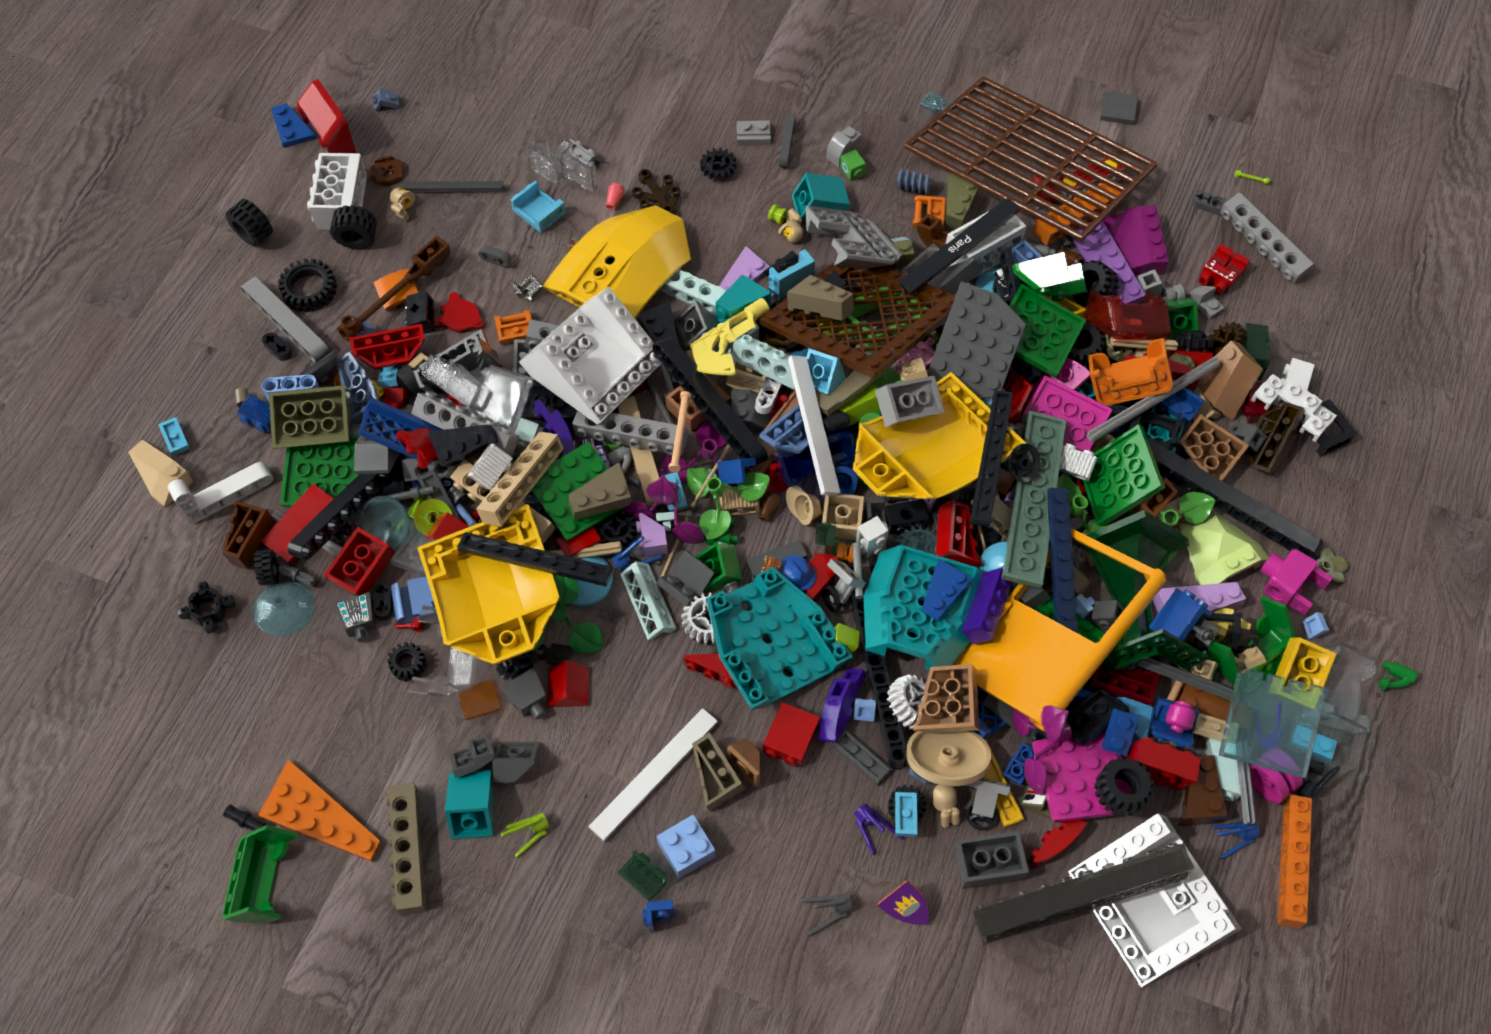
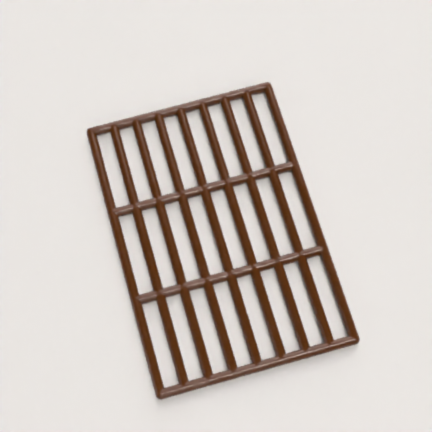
[904,77,1157,241]

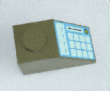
[889,236,915,269]

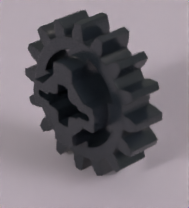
[700,147,737,181]
[1173,330,1214,352]
[595,509,637,547]
[496,648,539,680]

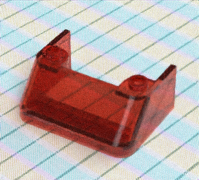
[1083,290,1172,340]

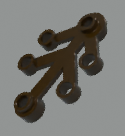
[632,169,681,215]

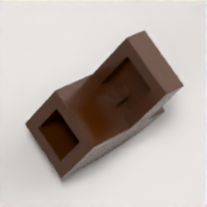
[917,214,949,251]

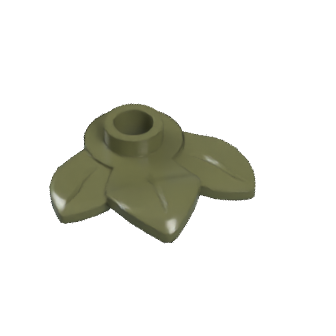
[1316,547,1349,583]

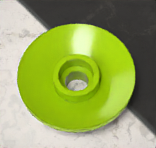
[414,499,452,536]

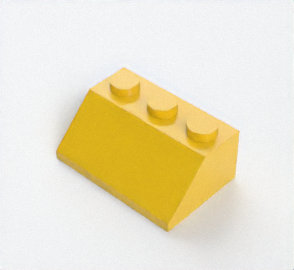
[1268,637,1336,710]

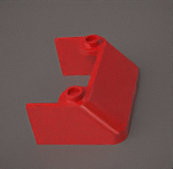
[296,79,357,154]

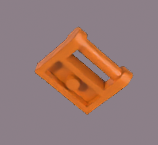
[912,195,946,229]
[494,310,532,345]

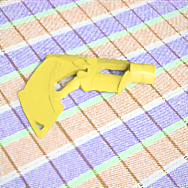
[690,298,770,375]

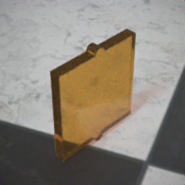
[457,679,500,720]

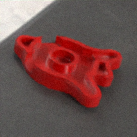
[434,292,484,333]
[396,428,439,469]

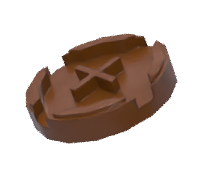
[370,156,405,186]

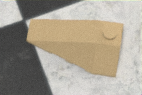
[128,440,193,507]

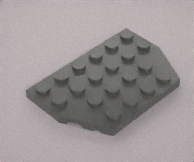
[927,282,1026,399]

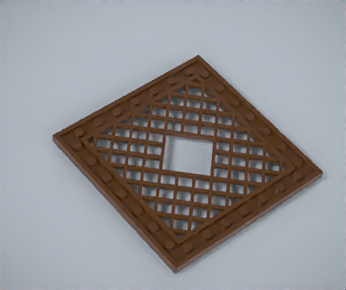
[759,263,956,379]

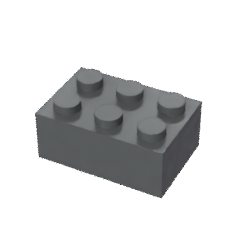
[953,831,1029,889]

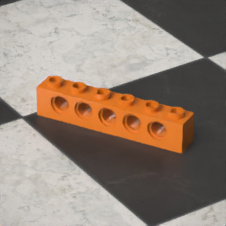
[1033,182,1121,246]
[1277,794,1312,929]

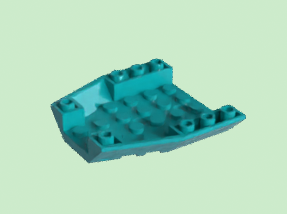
[863,545,983,670]
[706,567,853,709]

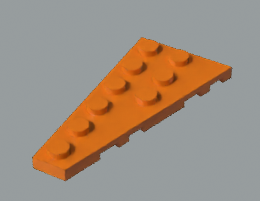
[258,759,382,862]

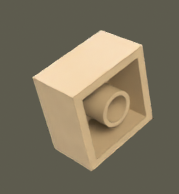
[821,494,864,540]

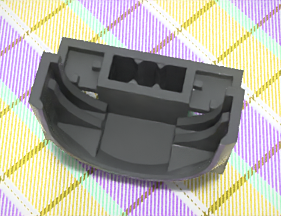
[413,329,503,399]

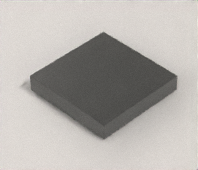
[1100,91,1138,125]

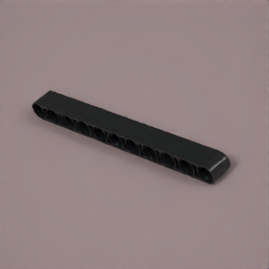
[1147,438,1323,560]
[847,562,907,770]

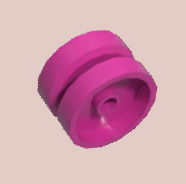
[1251,749,1303,804]

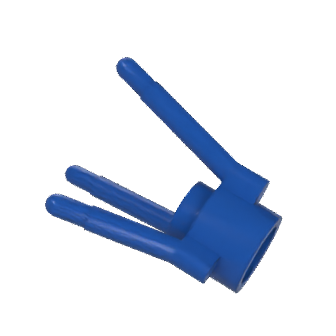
[611,536,662,571]
[1212,821,1260,859]

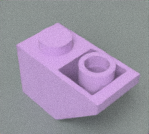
[636,513,668,556]

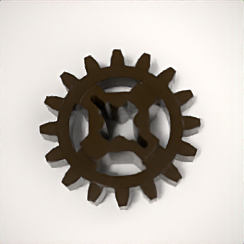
[1207,322,1247,356]

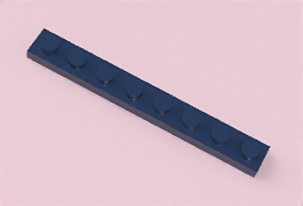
[1047,488,1078,634]

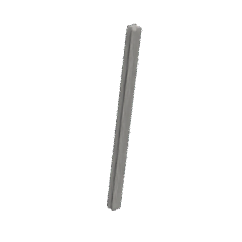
[1086,357,1221,442]

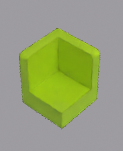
[834,623,860,654]

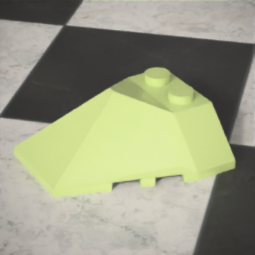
[1178,509,1269,585]

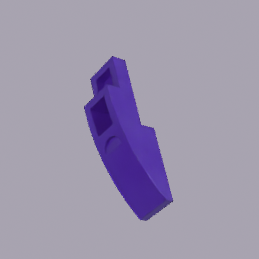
[533,399,575,456]
[818,668,867,743]

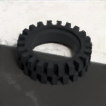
[278,258,337,312]

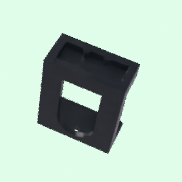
[1303,399,1357,457]
[1128,400,1183,451]

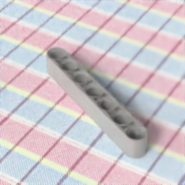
[240,277,330,363]

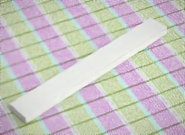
[788,355,840,496]
[588,708,718,842]

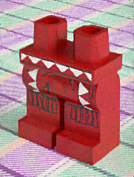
[1198,244,1250,295]

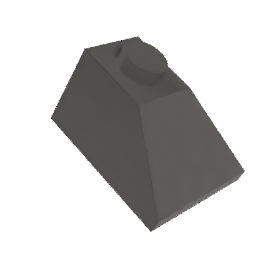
[674,300,718,351]
[492,742,540,784]

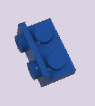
[1158,380,1204,425]
[643,900,675,933]

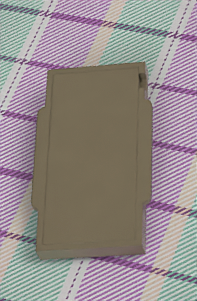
[815,364,884,416]

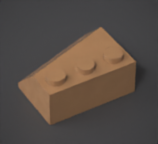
[1197,341,1263,421]
[1179,414,1249,482]
[913,664,979,733]

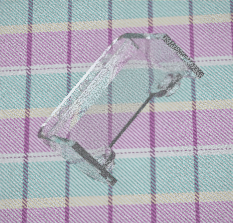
[408,605,478,696]

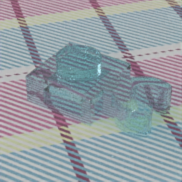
[920,91,951,113]

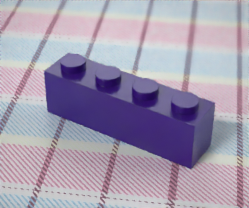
[961,568,1013,644]

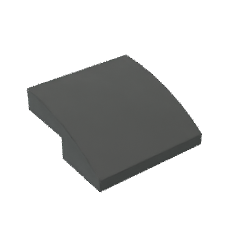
[449,736,495,778]

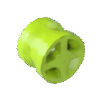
[768,204,788,225]

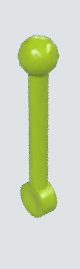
[1234,170,1270,184]

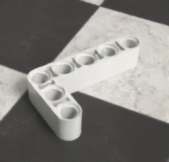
[167,462,274,523]

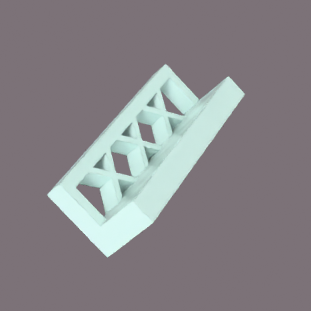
[620,561,677,640]

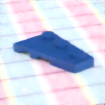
[271,103,316,148]
[922,558,972,621]

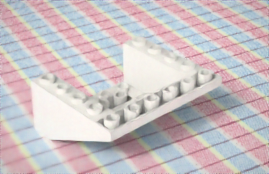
[519,287,661,424]
[1068,814,1242,987]

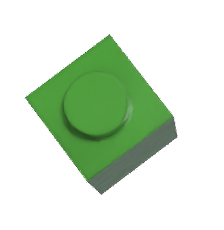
[840,149,866,181]

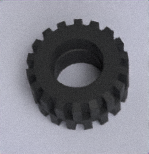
[225,199,273,247]
[330,205,377,249]
[1072,260,1120,309]
[1067,322,1105,369]
[1094,757,1154,817]

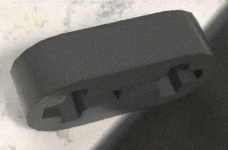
[478,245,512,267]

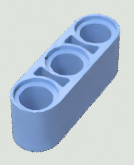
[261,374,320,400]

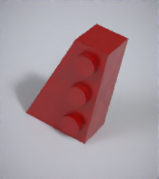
[935,499,981,567]

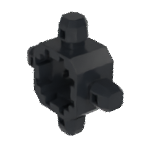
[178,581,236,634]

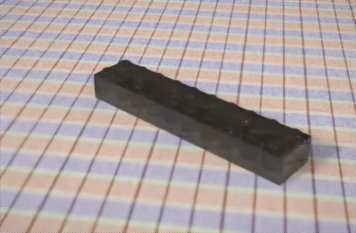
[973,842,1194,945]

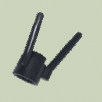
[1297,757,1340,800]

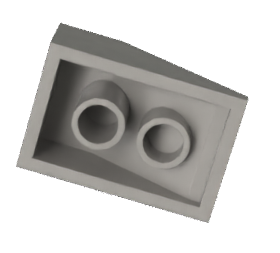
[875,376,945,428]

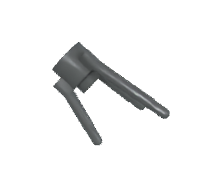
[802,894,852,936]

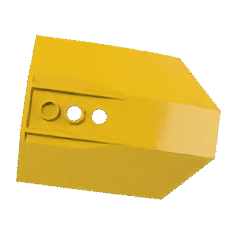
[542,205,691,319]

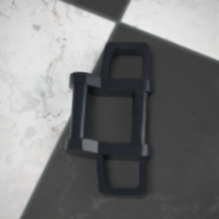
[1187,612,1260,654]

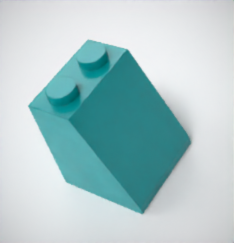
[791,173,850,222]
[716,274,771,324]
[445,770,494,839]

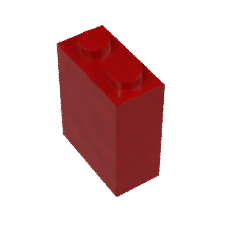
[763,702,820,767]

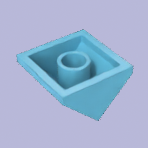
[807,349,846,395]

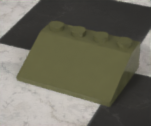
[269,385,351,449]

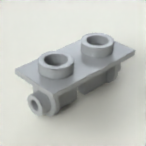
[566,139,601,168]

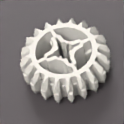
[681,592,716,645]
[887,674,926,729]

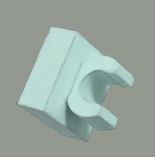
[656,512,674,532]

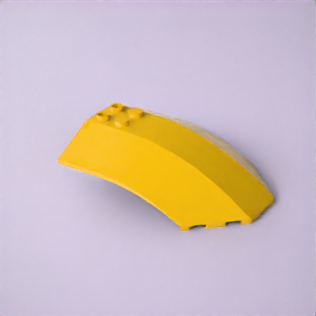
[853,372,1026,499]
[417,504,560,665]

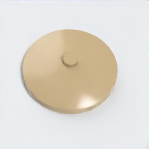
[906,731,991,786]

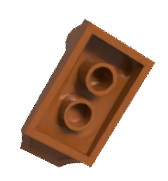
[1178,684,1255,735]

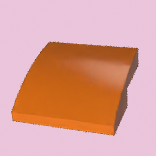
[374,269,419,312]

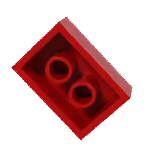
[324,527,395,596]
[1123,737,1201,791]

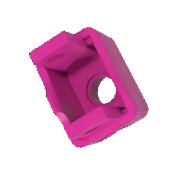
[1260,549,1333,616]

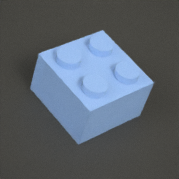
[657,815,716,879]

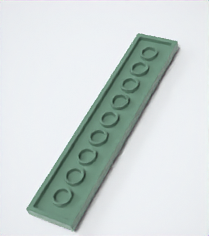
[1001,411,1066,589]

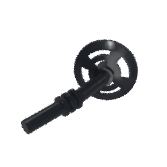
[1008,443,1040,483]

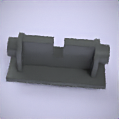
[1190,616,1219,646]

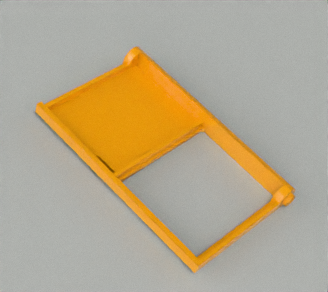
[952,528,1167,732]

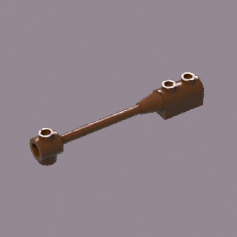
[337,236,450,342]

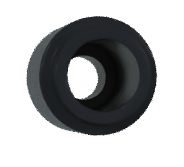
[822,411,851,435]

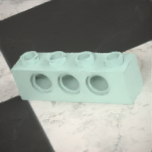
[659,270,726,316]
[731,334,795,389]

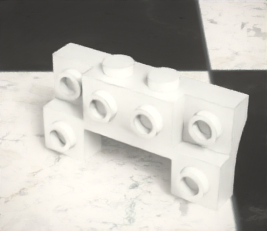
[1251,374,1337,442]

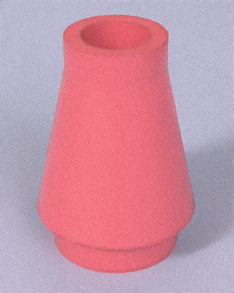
[606,183,625,210]

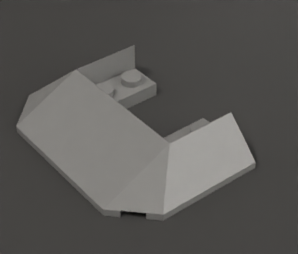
[806,206,902,270]

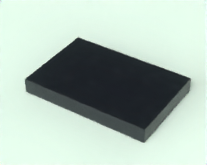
[1066,688,1130,747]

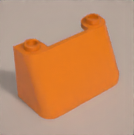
[1088,338,1173,406]

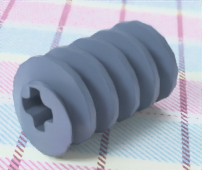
[897,167,934,196]

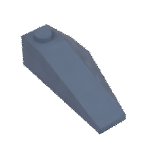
[336,351,379,425]

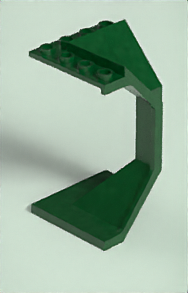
[1077,510,1209,673]

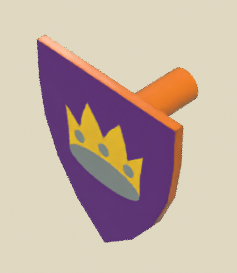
[877,880,929,924]

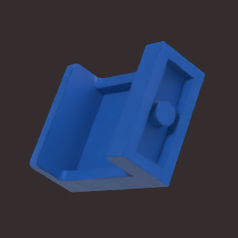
[1149,588,1212,641]

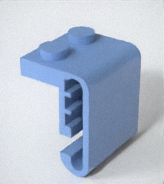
[391,576,438,624]

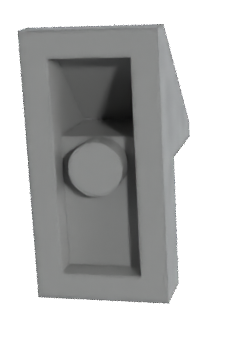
[1186,286,1224,320]

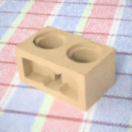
[899,357,928,381]

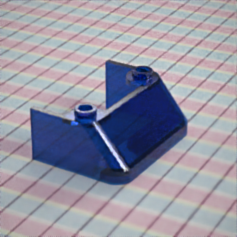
[772,430,856,488]

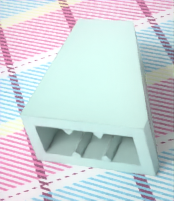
[1204,738,1251,801]

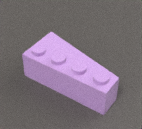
[1152,582,1246,613]

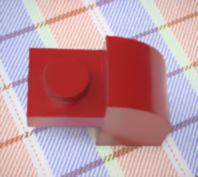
[383,387,409,410]

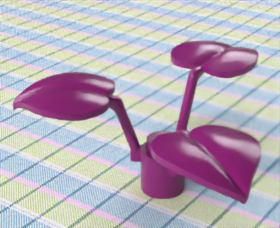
[657,420,738,488]
[623,475,707,544]
[1012,705,1072,795]

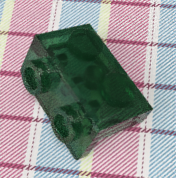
[815,523,839,556]
[618,850,667,902]

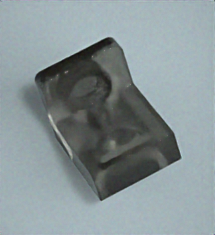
[512,273,544,302]

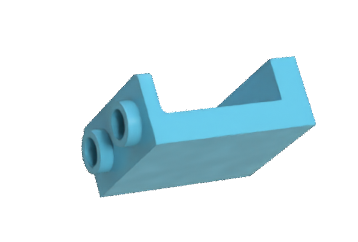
[511,180,566,233]
[768,249,815,300]

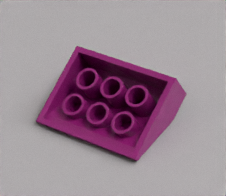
[1103,206,1169,276]

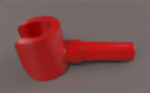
[395,617,425,632]

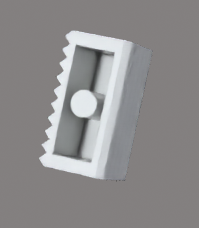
[1059,443,1097,482]
[467,444,512,490]

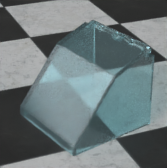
[1219,668,1329,778]

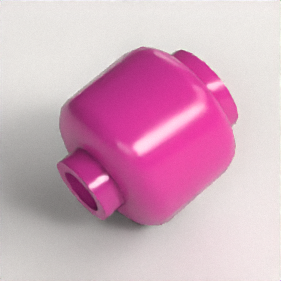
[1165,701,1196,734]

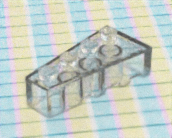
[421,354,494,413]

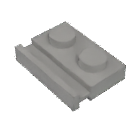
[737,120,771,144]

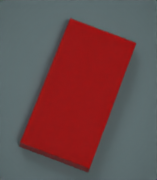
[261,484,333,565]

